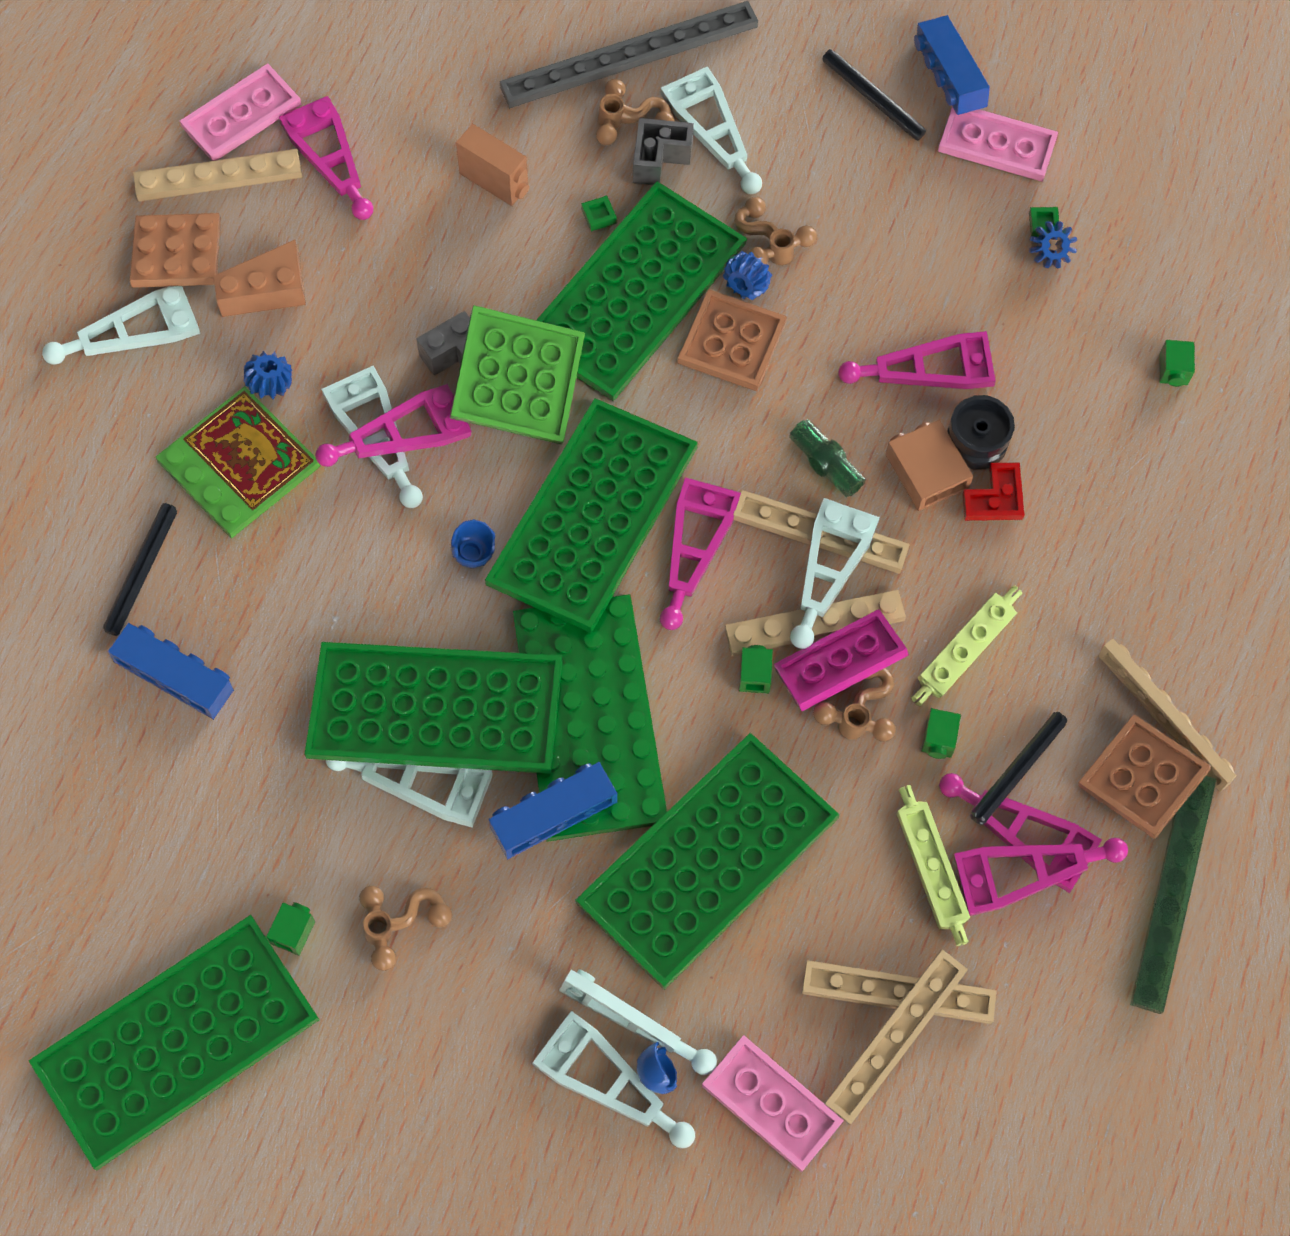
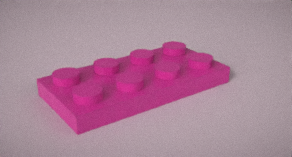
[773,609,909,711]

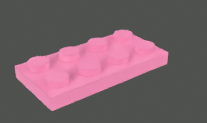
[180,63,302,161]
[938,107,1058,182]
[702,1035,844,1173]

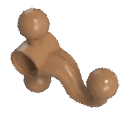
[596,79,675,145]
[734,196,817,266]
[813,668,896,742]
[359,885,452,971]

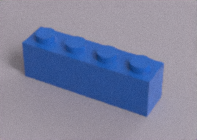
[914,15,990,115]
[108,623,234,720]
[488,762,617,860]

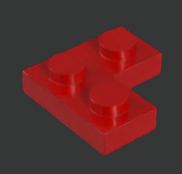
[962,462,1025,521]

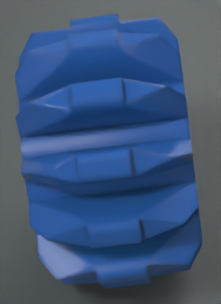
[1029,221,1077,268]
[723,251,772,300]
[243,351,292,400]

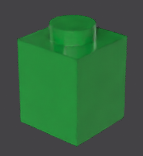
[1159,340,1195,387]
[739,645,773,694]
[921,708,961,759]
[266,902,315,956]

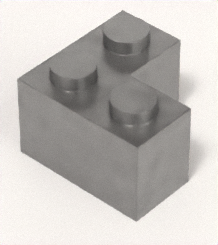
[633,118,694,185]
[416,310,470,376]

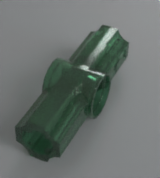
[789,419,866,498]

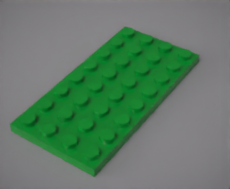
[536,181,747,402]
[485,398,698,633]
[513,594,667,842]
[304,642,563,774]
[575,732,840,990]
[29,915,320,1171]

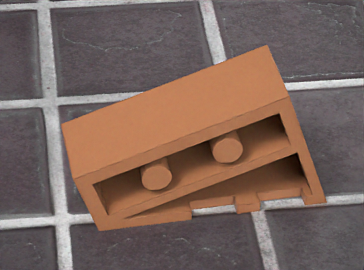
[214,240,306,317]

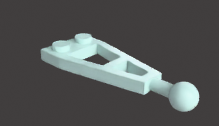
[660,66,762,194]
[42,286,200,365]
[322,365,423,508]
[790,498,880,649]
[326,760,493,828]
[559,969,717,1075]
[532,1011,695,1148]

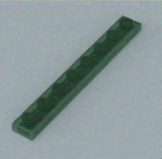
[1130,776,1217,1014]

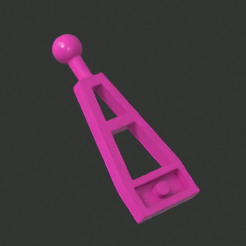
[279,96,374,220]
[838,331,996,389]
[315,384,472,467]
[660,477,741,630]
[939,773,1102,893]
[954,838,1128,916]

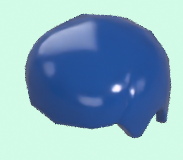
[451,519,495,568]
[636,1042,677,1094]

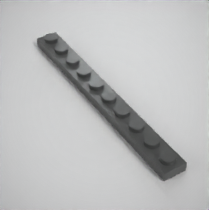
[500,0,758,109]

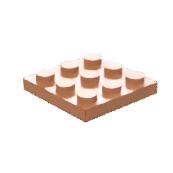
[130,213,221,288]
[678,289,787,391]
[1078,714,1211,839]

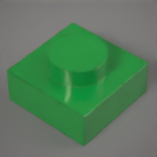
[581,195,617,232]
[1029,207,1059,237]

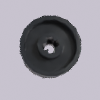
[947,395,1015,470]

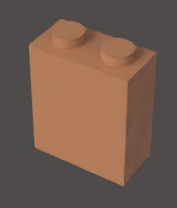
[456,123,529,206]
[885,419,973,511]

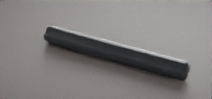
[822,49,926,141]
[103,503,177,636]
[970,711,1067,825]

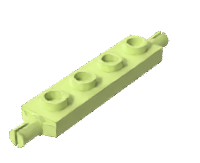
[911,586,1022,706]
[897,785,970,946]

